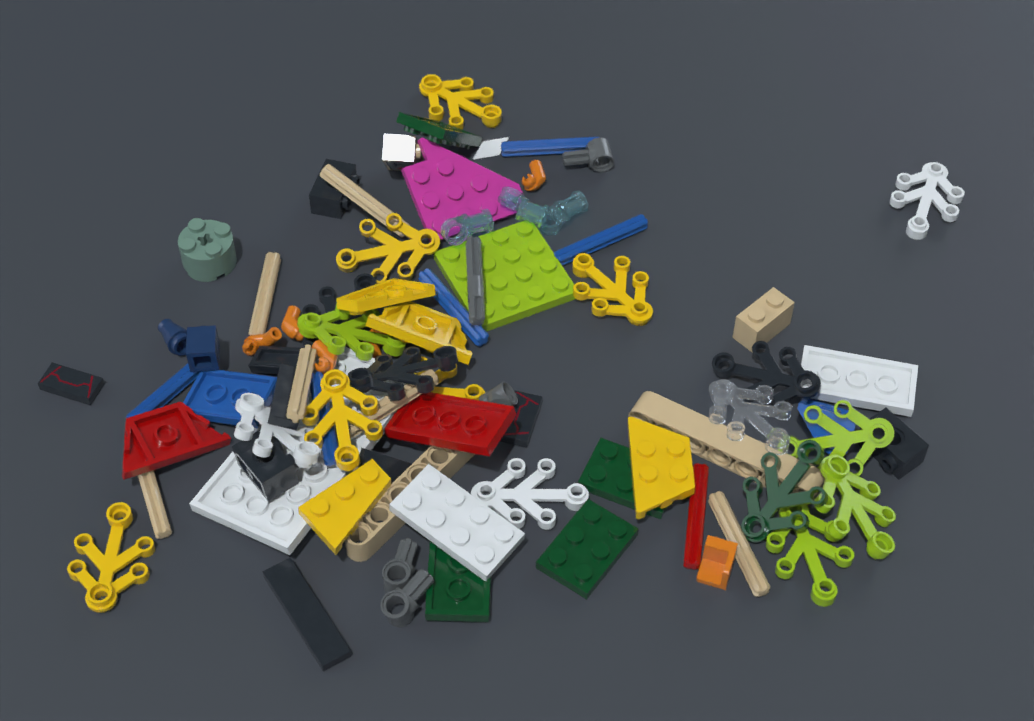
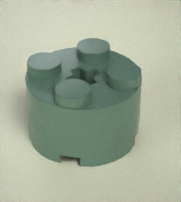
[178,218,237,282]

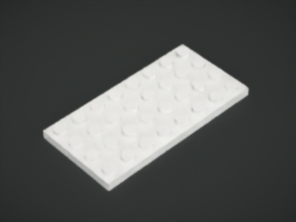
[189,347,417,555]

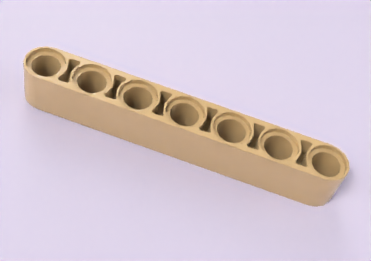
[628,391,825,505]
[345,446,475,562]

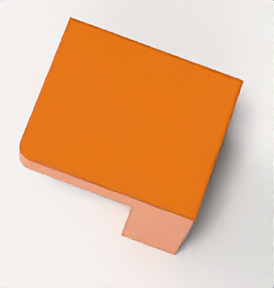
[696,535,738,590]

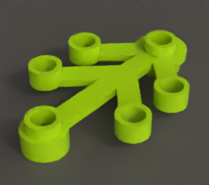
[297,304,406,361]
[777,400,894,476]
[814,455,896,559]
[765,504,854,607]

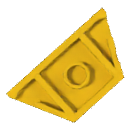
[365,301,472,365]
[627,417,695,519]

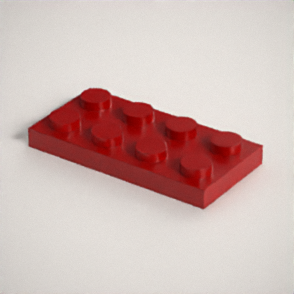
[384,392,516,457]

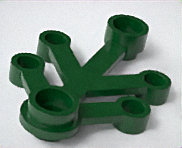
[741,440,828,543]

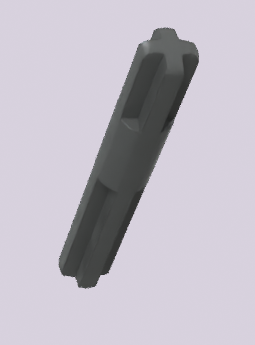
[466,236,485,326]

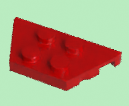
[122,401,231,480]

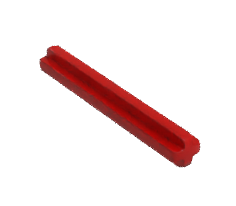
[683,463,709,570]

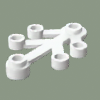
[890,162,965,240]
[234,393,320,468]
[471,458,589,530]

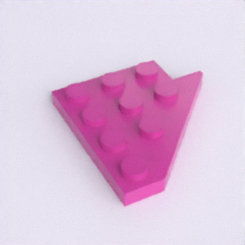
[401,138,529,243]

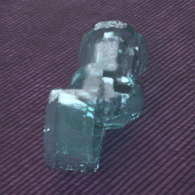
[498,186,550,229]
[538,191,589,235]
[440,209,494,246]

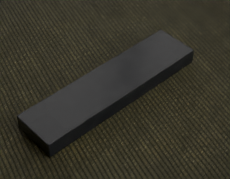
[262,558,351,671]

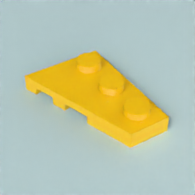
[336,278,436,315]
[298,459,391,555]

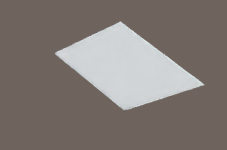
[473,137,509,160]

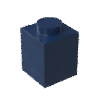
[186,325,220,372]

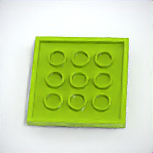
[434,218,578,332]

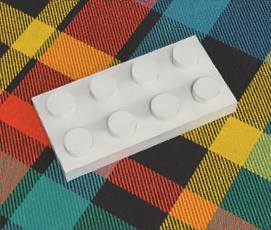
[801,345,918,417]
[389,464,525,582]

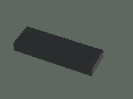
[267,364,300,430]

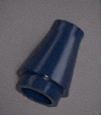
[158,319,187,356]

